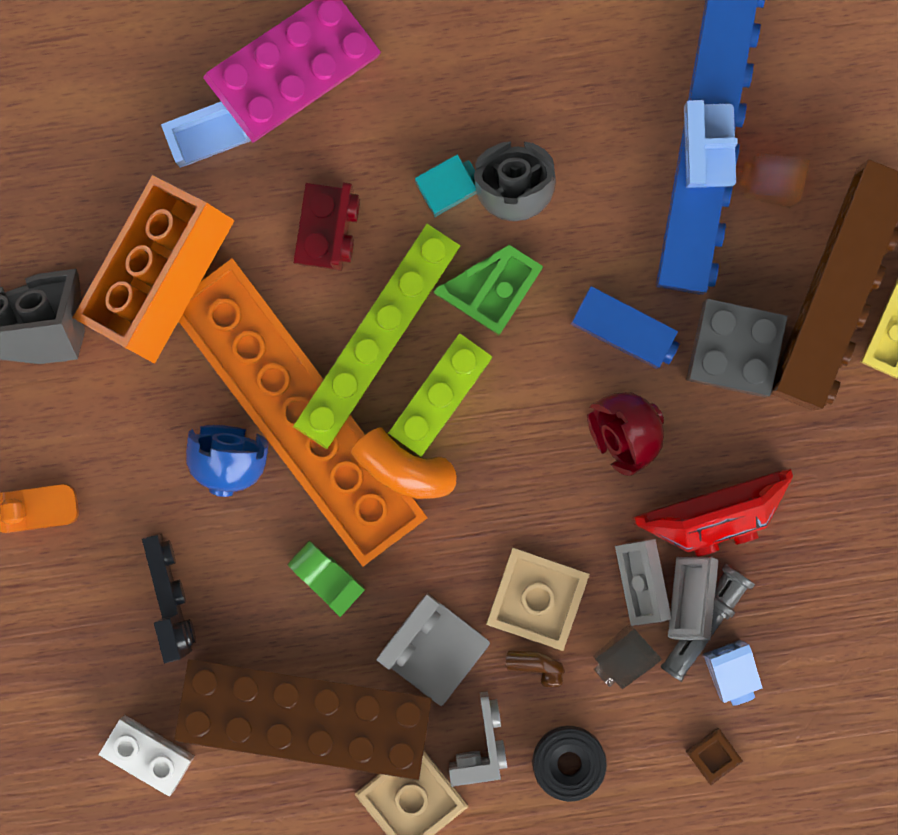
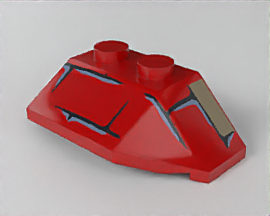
[632,469,793,557]

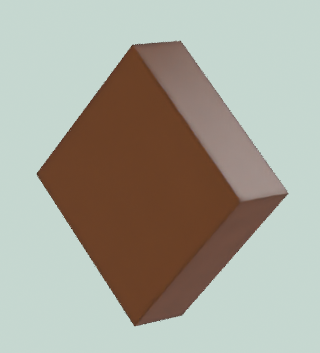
[686,728,744,785]

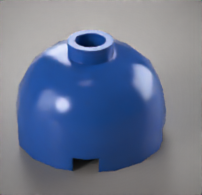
[186,425,269,497]

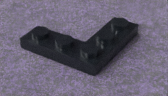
[142,534,196,664]

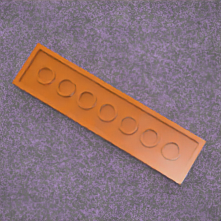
[178,258,428,567]

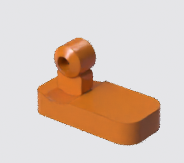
[0,484,79,533]

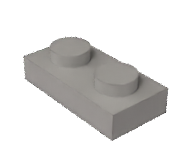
[615,539,672,626]

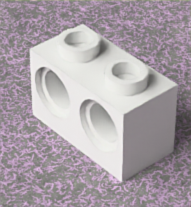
[99,715,195,797]

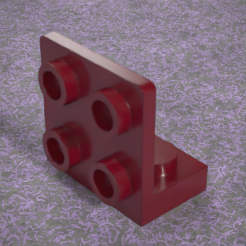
[293,182,360,271]

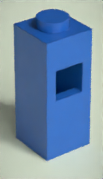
[570,286,680,369]

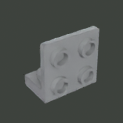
[376,593,490,706]
[449,691,507,787]

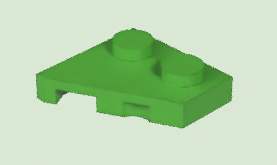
[434,245,543,335]

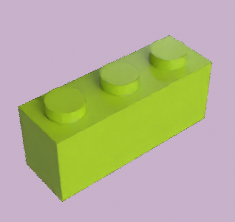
[388,333,493,457]

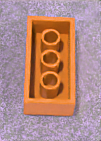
[72,175,235,364]

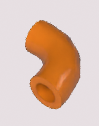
[351,427,457,499]

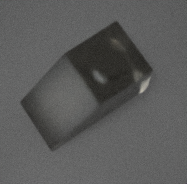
[593,624,662,689]

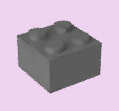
[686,299,788,398]

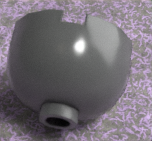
[474,141,556,221]

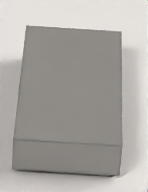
[668,557,718,640]

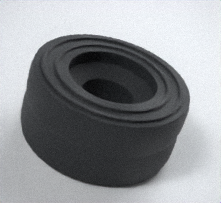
[532,726,607,802]

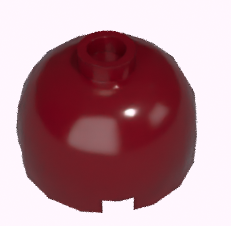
[587,392,664,476]

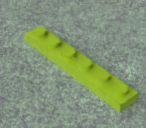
[293,224,461,449]

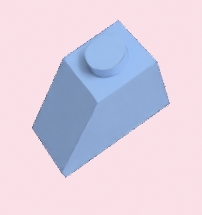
[703,640,762,706]

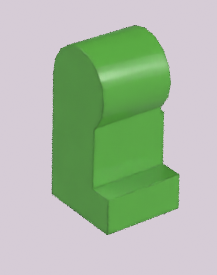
[287,540,366,617]

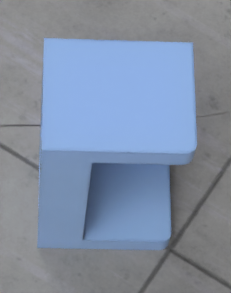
[161,102,251,168]

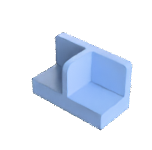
[684,100,738,188]

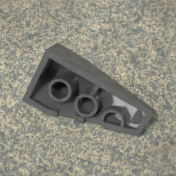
[0,269,85,364]

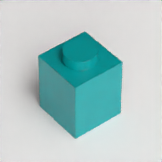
[415,154,477,217]

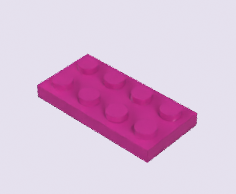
[203,0,381,143]

